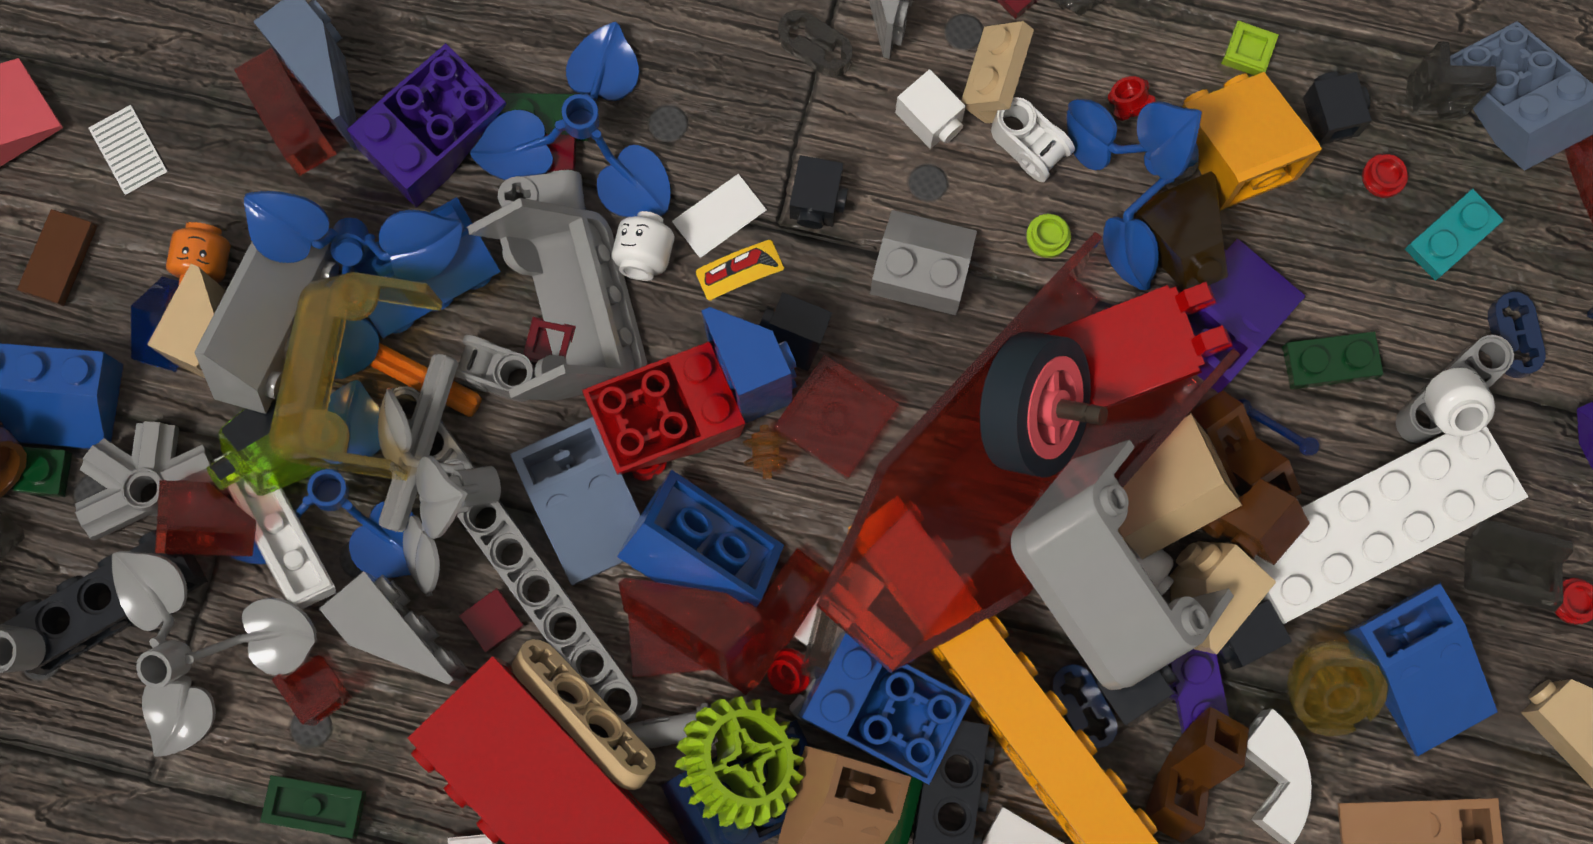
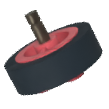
[980,331,1108,478]

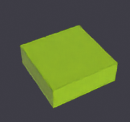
[1221,21,1279,76]

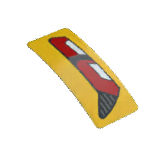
[696,240,784,301]

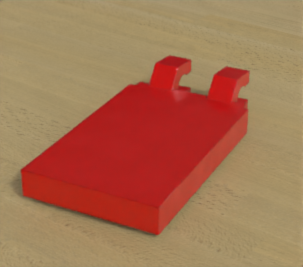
[1044,282,1233,409]

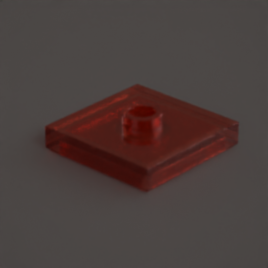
[773,354,899,480]

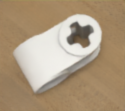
[991,97,1075,182]

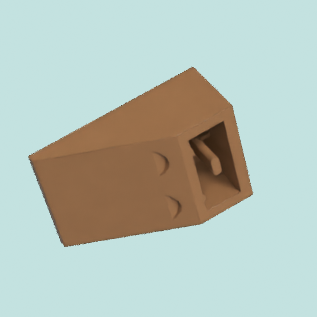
[777,746,911,844]
[1337,798,1503,844]

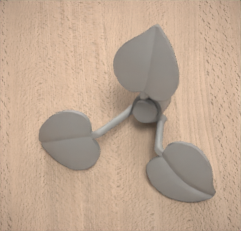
[378,387,501,597]
[112,551,317,757]

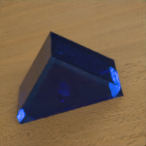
[131,276,179,373]

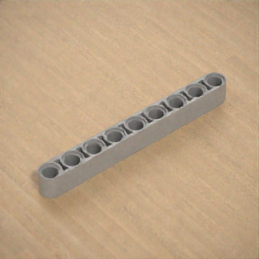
[393,386,642,724]

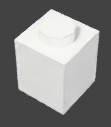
[895,69,966,149]

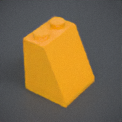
[1182,72,1322,211]

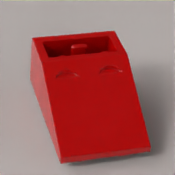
[582,341,745,475]

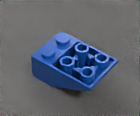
[1343,583,1498,756]
[797,632,972,785]

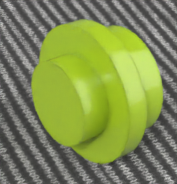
[1026,214,1071,258]

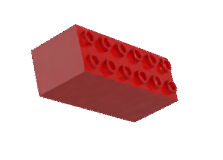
[407,656,679,844]

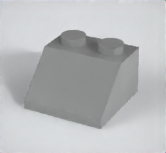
[870,210,977,315]

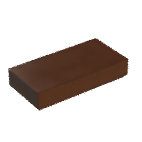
[17,209,97,307]

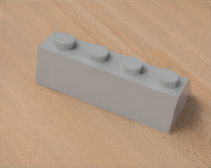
[194,238,339,414]

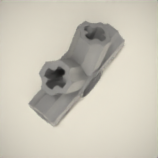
[75,421,222,541]

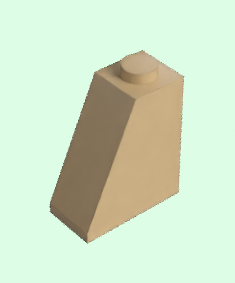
[1118,414,1242,559]
[1521,679,1593,789]

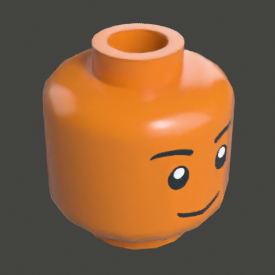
[166,222,231,285]

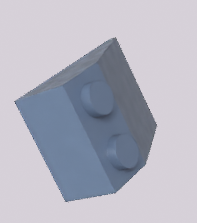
[253,0,357,151]

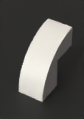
[1246,709,1312,844]

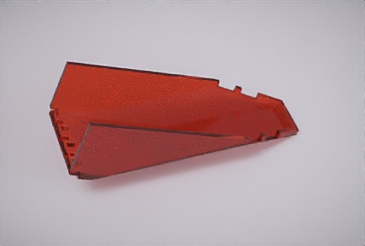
[816,232,1240,673]

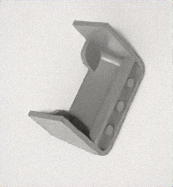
[467,198,647,401]
[1011,440,1234,690]

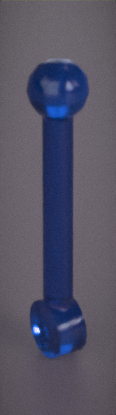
[1238,399,1320,456]

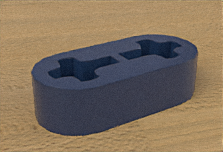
[1488,292,1546,378]
[1050,664,1117,749]

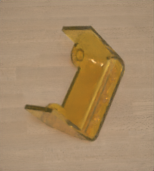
[269,272,443,481]

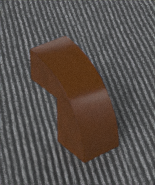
[1186,390,1302,497]
[1145,706,1249,843]

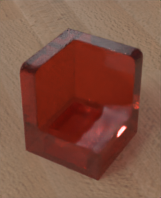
[272,655,352,726]

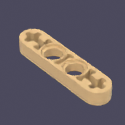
[511,639,656,790]

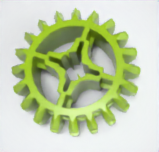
[674,696,804,829]

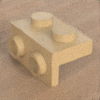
[961,21,1034,123]

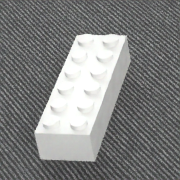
[1252,426,1528,624]

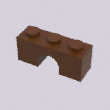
[1201,455,1310,565]

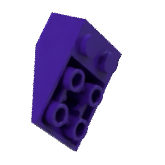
[347,43,506,207]
[1187,238,1305,393]

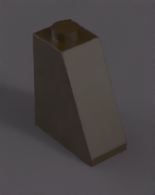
[1133,171,1228,290]

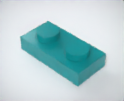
[1405,189,1504,281]

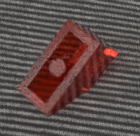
[155,480,256,556]

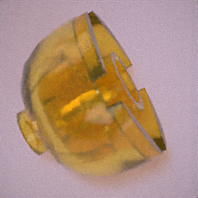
[1286,640,1388,737]

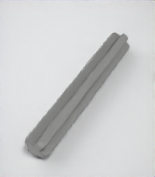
[378,354,458,532]

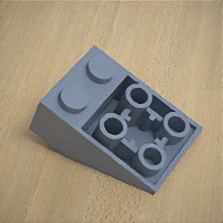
[1444,21,1593,171]
[510,417,641,586]

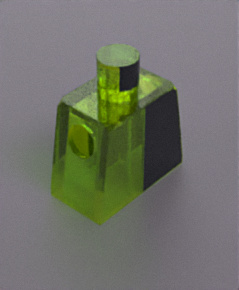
[207,394,328,496]

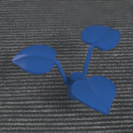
[470,22,671,217]
[1067,99,1202,290]
[244,191,462,379]
[212,380,414,578]

